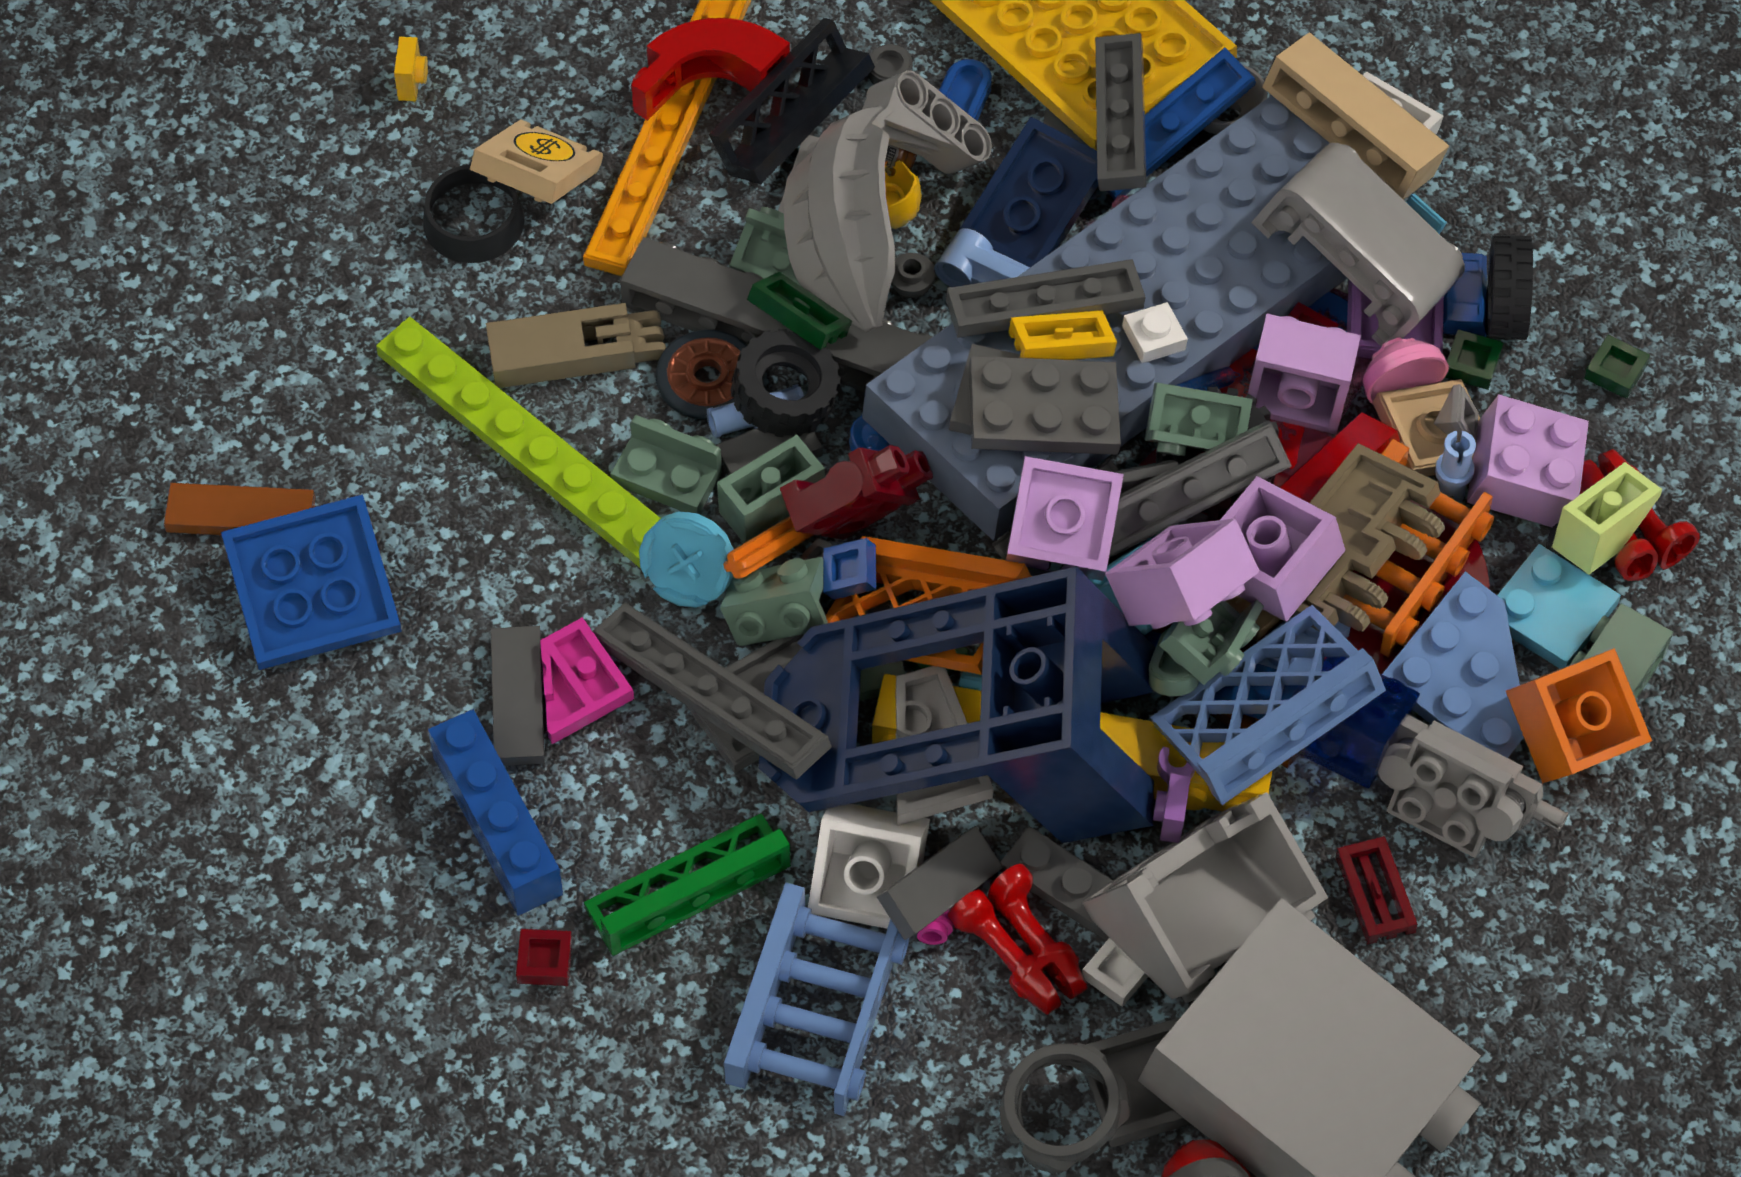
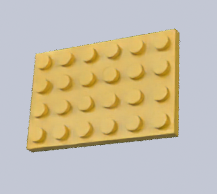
[929,0,1237,151]

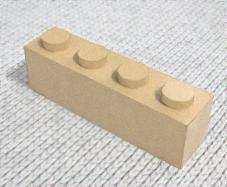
[1262,32,1449,200]

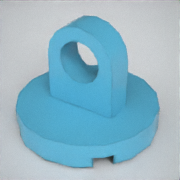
[639,511,734,608]

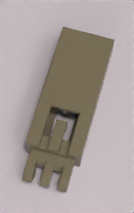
[486,303,666,388]

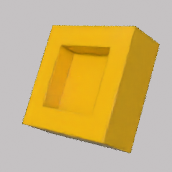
[394,37,428,101]

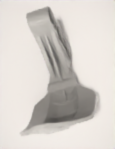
[783,70,992,332]

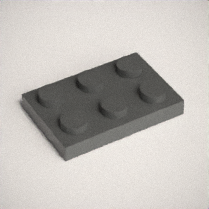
[969,356,1121,455]

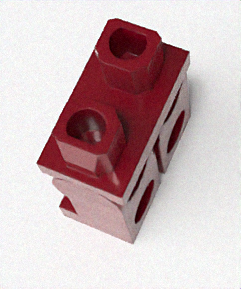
[780,445,933,540]

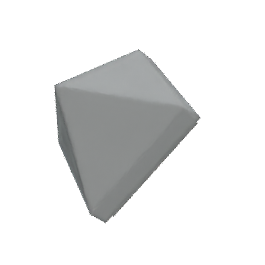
[1434,384,1479,442]

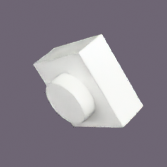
[1122,302,1188,363]
[1082,938,1148,1007]

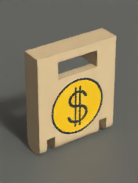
[470,119,603,204]

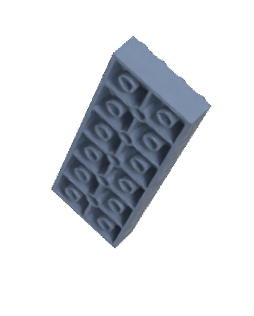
[862,95,1347,541]

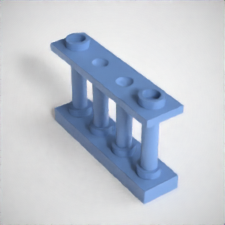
[724,882,909,1116]

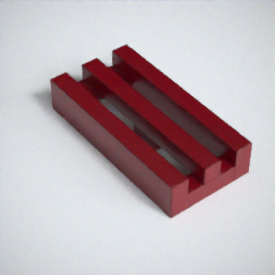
[1335,836,1418,945]

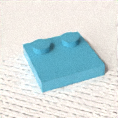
[1497,544,1621,669]

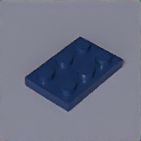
[959,117,1098,267]

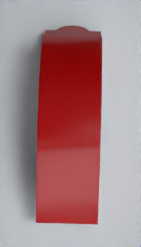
[631,18,790,121]

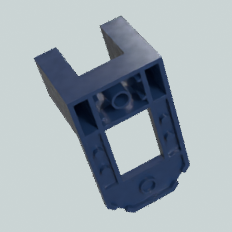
[758,566,1156,843]

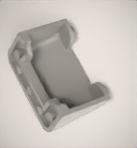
[1251,143,1465,347]
[1082,792,1328,1003]

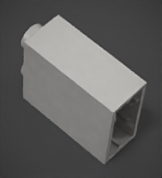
[1138,898,1481,1177]

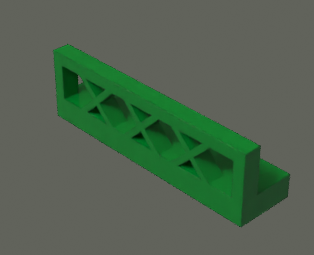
[584,813,791,956]

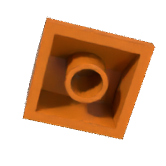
[1506,648,1652,784]

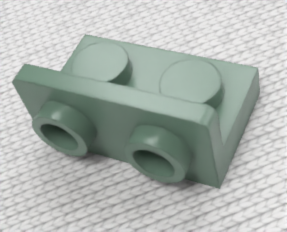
[610,415,722,514]

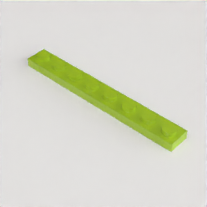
[376,316,661,569]

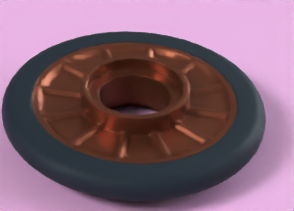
[656,329,747,420]

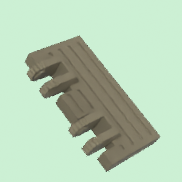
[1291,443,1445,632]

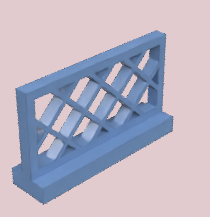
[1150,605,1386,805]

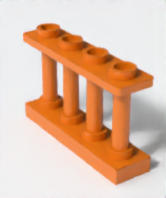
[1343,439,1494,658]

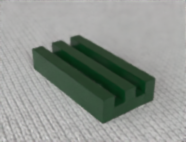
[747,272,852,350]

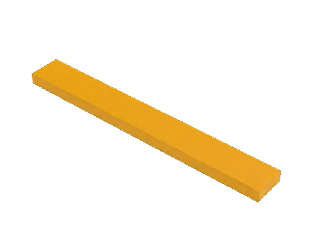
[583,0,751,276]

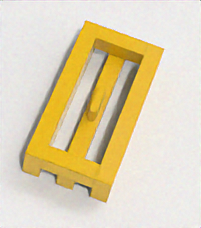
[1008,310,1117,360]

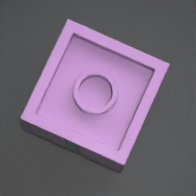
[1006,456,1124,581]

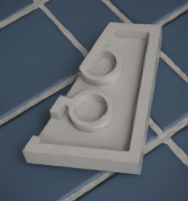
[896,666,994,825]

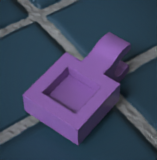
[1153,747,1195,843]

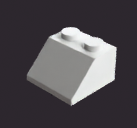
[808,804,930,929]

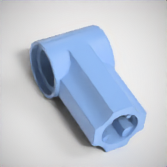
[934,228,1030,287]

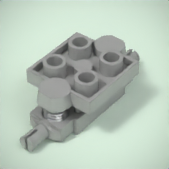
[1363,712,1569,858]

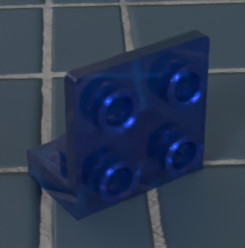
[1297,657,1420,789]

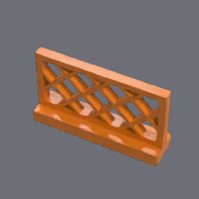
[826,536,1032,675]

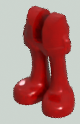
[1580,449,1700,581]
[948,863,1088,1015]

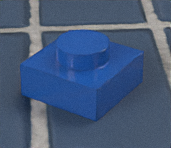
[823,538,876,600]

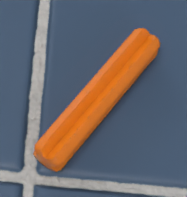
[723,516,813,579]

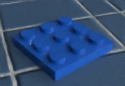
[221,494,402,670]

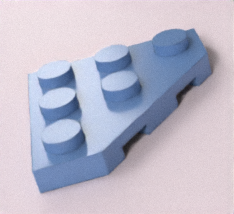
[1381,571,1524,758]

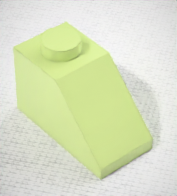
[1552,462,1662,575]

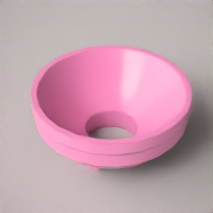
[1363,337,1449,404]

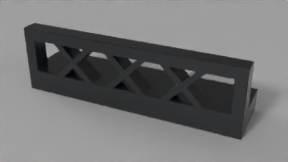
[709,18,875,184]

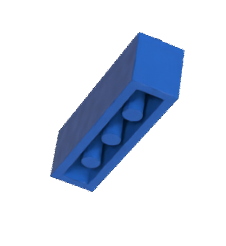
[428,709,563,916]

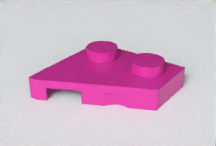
[540,617,634,744]

